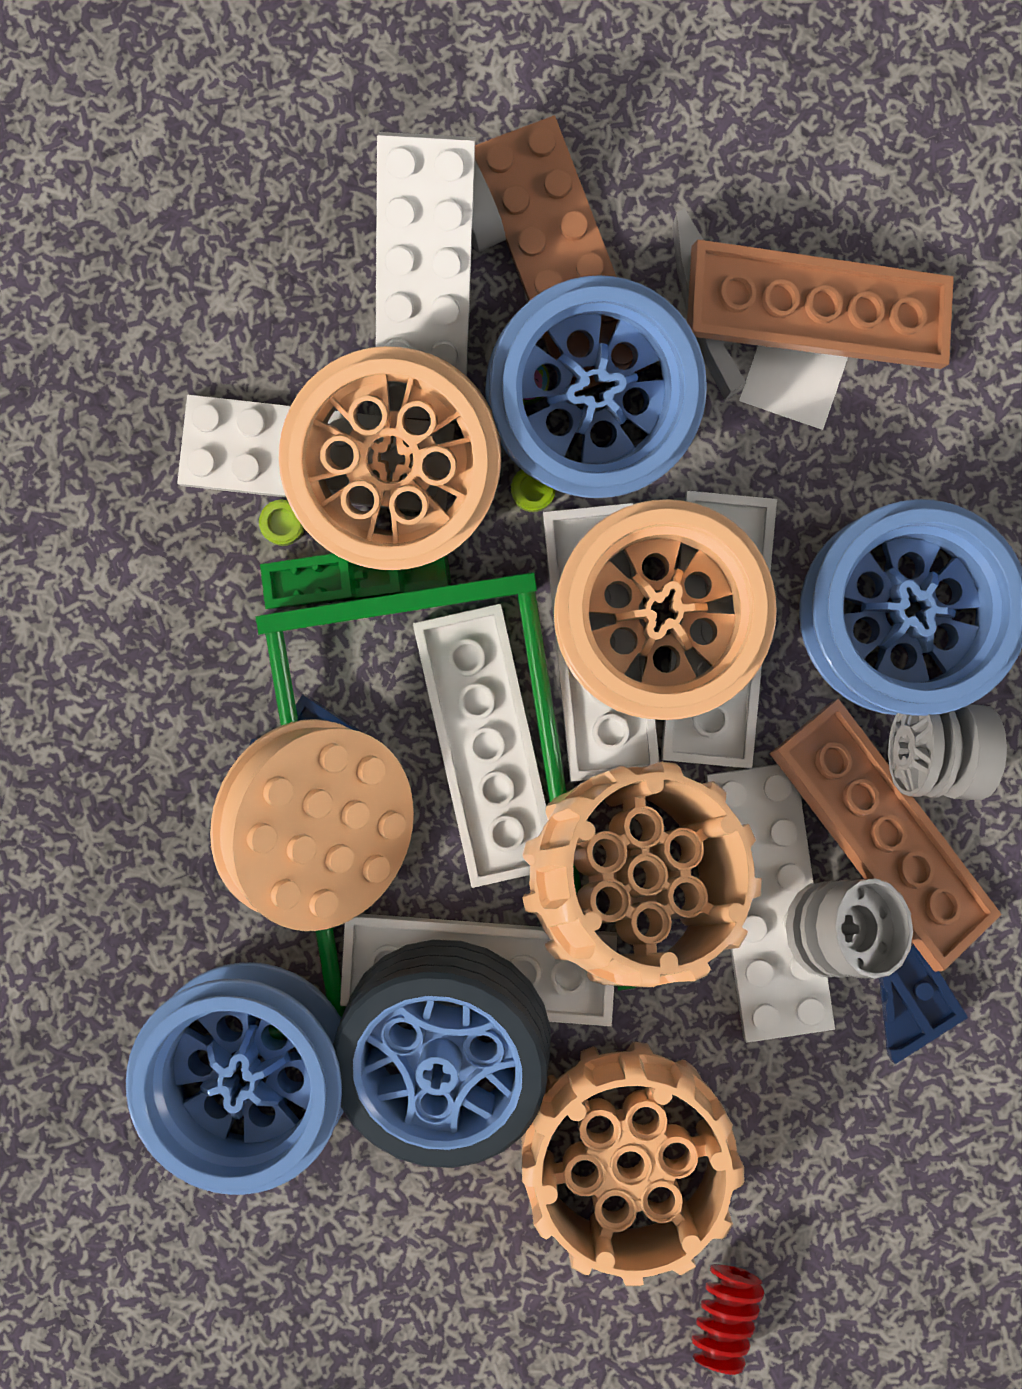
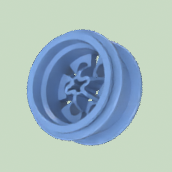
[485,275,707,498]
[799,499,1022,716]
[126,962,344,1195]

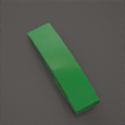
[260,554,452,609]

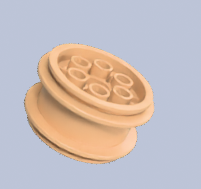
[279,346,501,570]
[554,499,777,720]

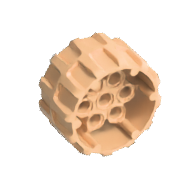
[522,761,762,987]
[522,1041,744,1286]

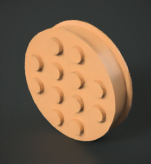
[210,719,414,931]

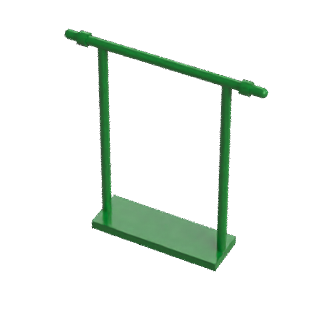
[255,573,636,1040]

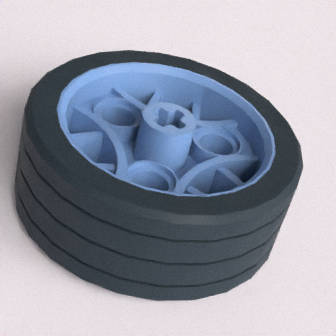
[333,939,551,1168]

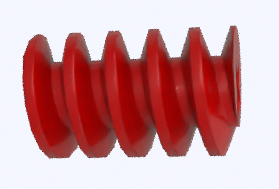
[691,1264,765,1375]

